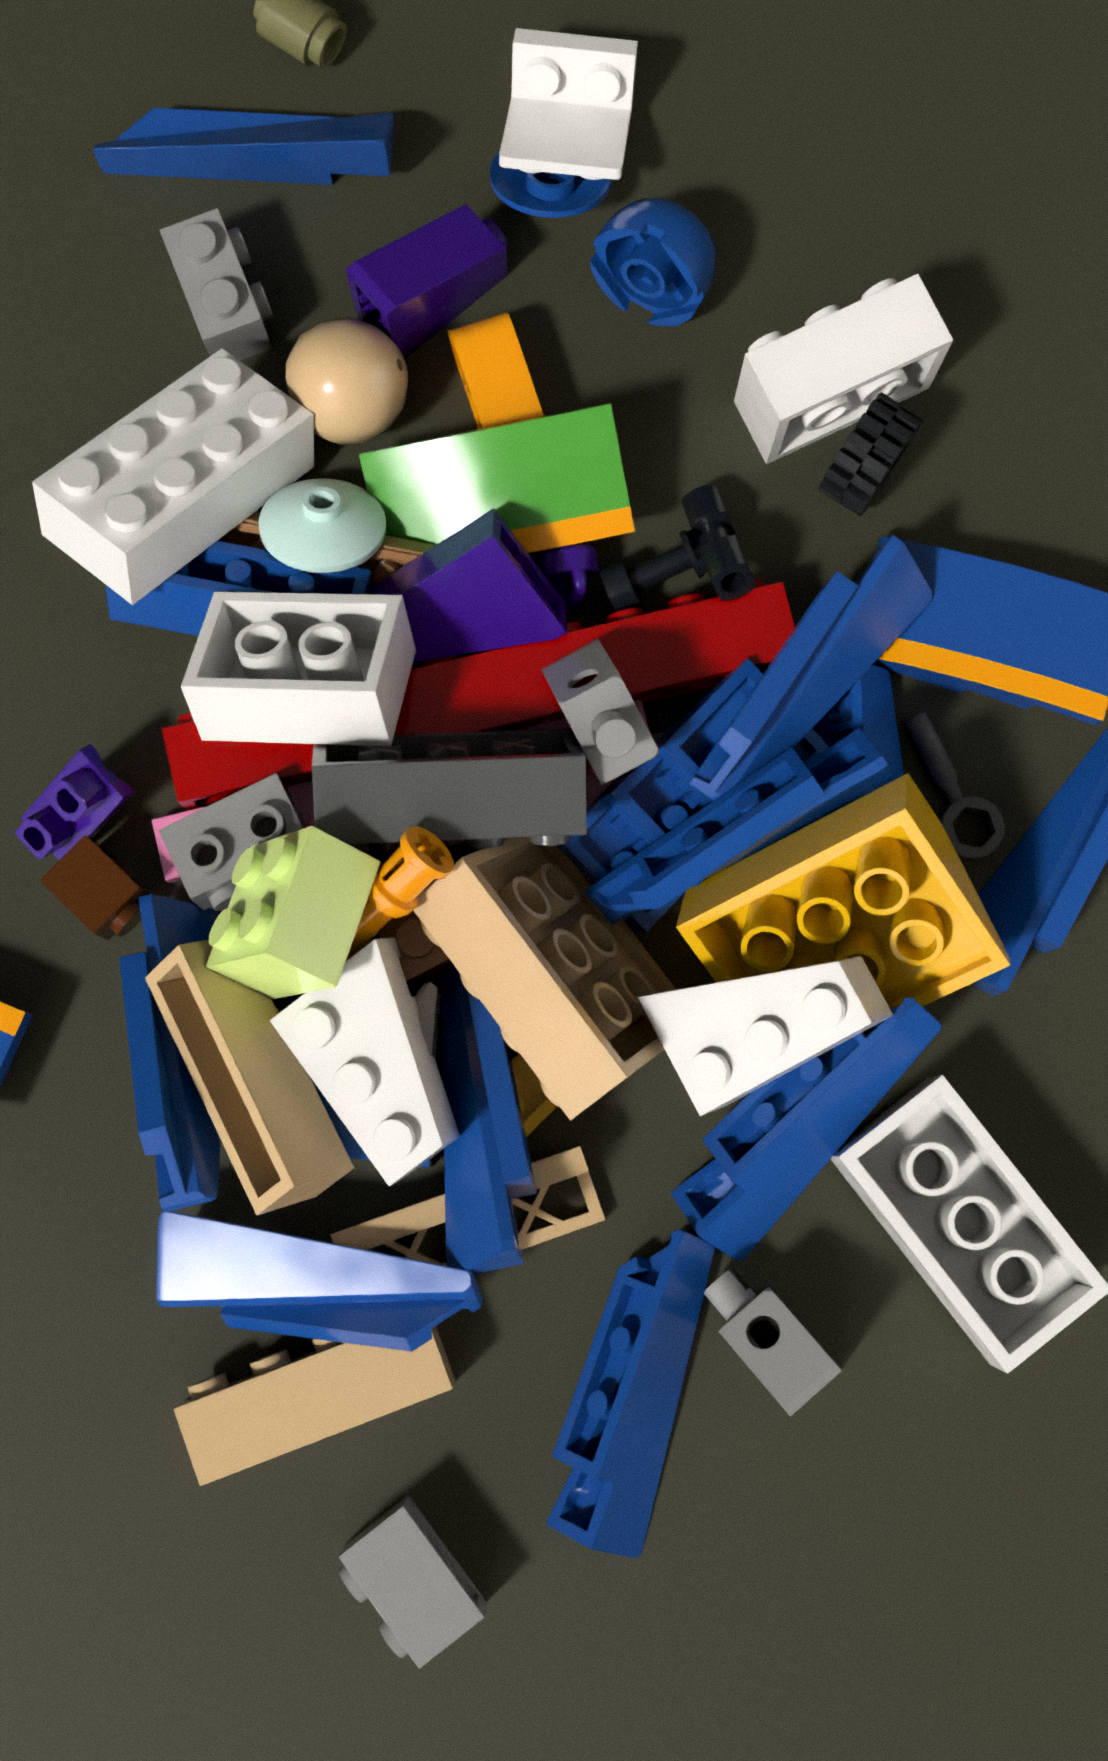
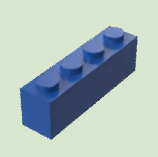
[105,541,371,636]

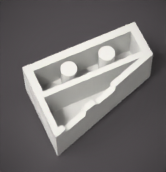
[270,937,460,1186]
[638,956,893,1116]

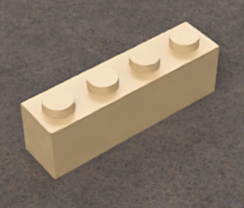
[145,940,354,1216]
[173,1326,456,1486]

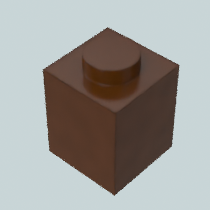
[39,834,151,940]

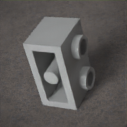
[159,208,274,361]
[158,773,306,911]

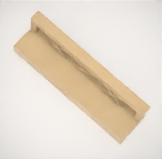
[330,1146,605,1266]

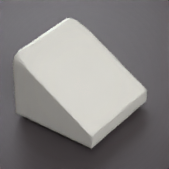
[415,982,441,1058]

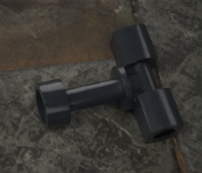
[599,485,756,612]

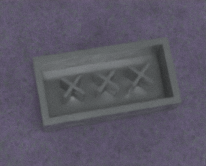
[312,728,587,852]

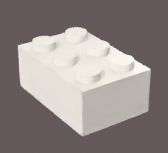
[734,274,953,465]
[181,592,416,746]

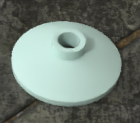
[259,478,386,573]

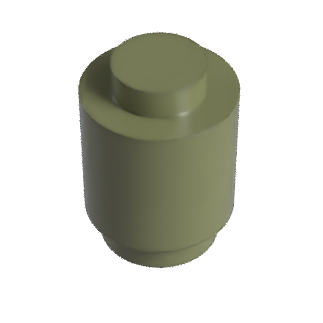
[253,0,347,68]

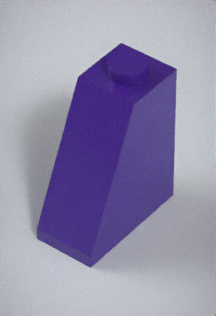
[346,204,508,359]
[370,508,567,662]

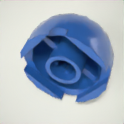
[590,198,716,326]

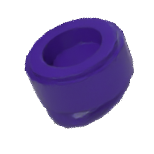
[535,545,599,608]

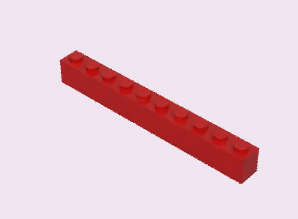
[162,579,795,811]

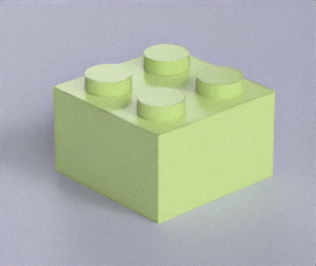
[206,826,381,999]

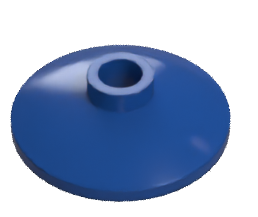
[490,151,612,218]

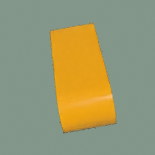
[448,312,544,429]

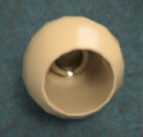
[286,317,408,445]

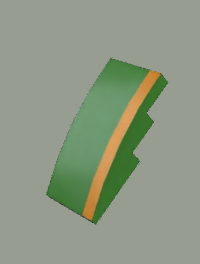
[359,403,635,553]

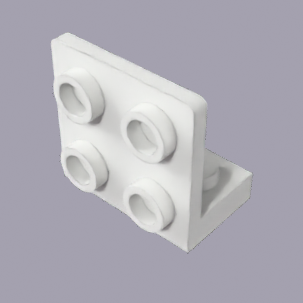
[499,28,638,180]

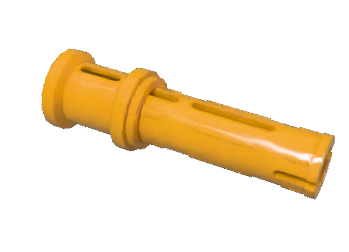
[346,826,454,961]

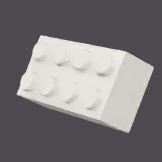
[32,348,314,605]
[831,1075,1108,1374]

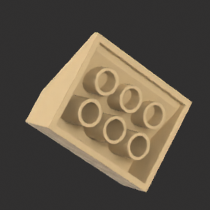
[413,837,676,1121]

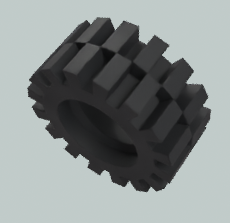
[818,392,924,517]

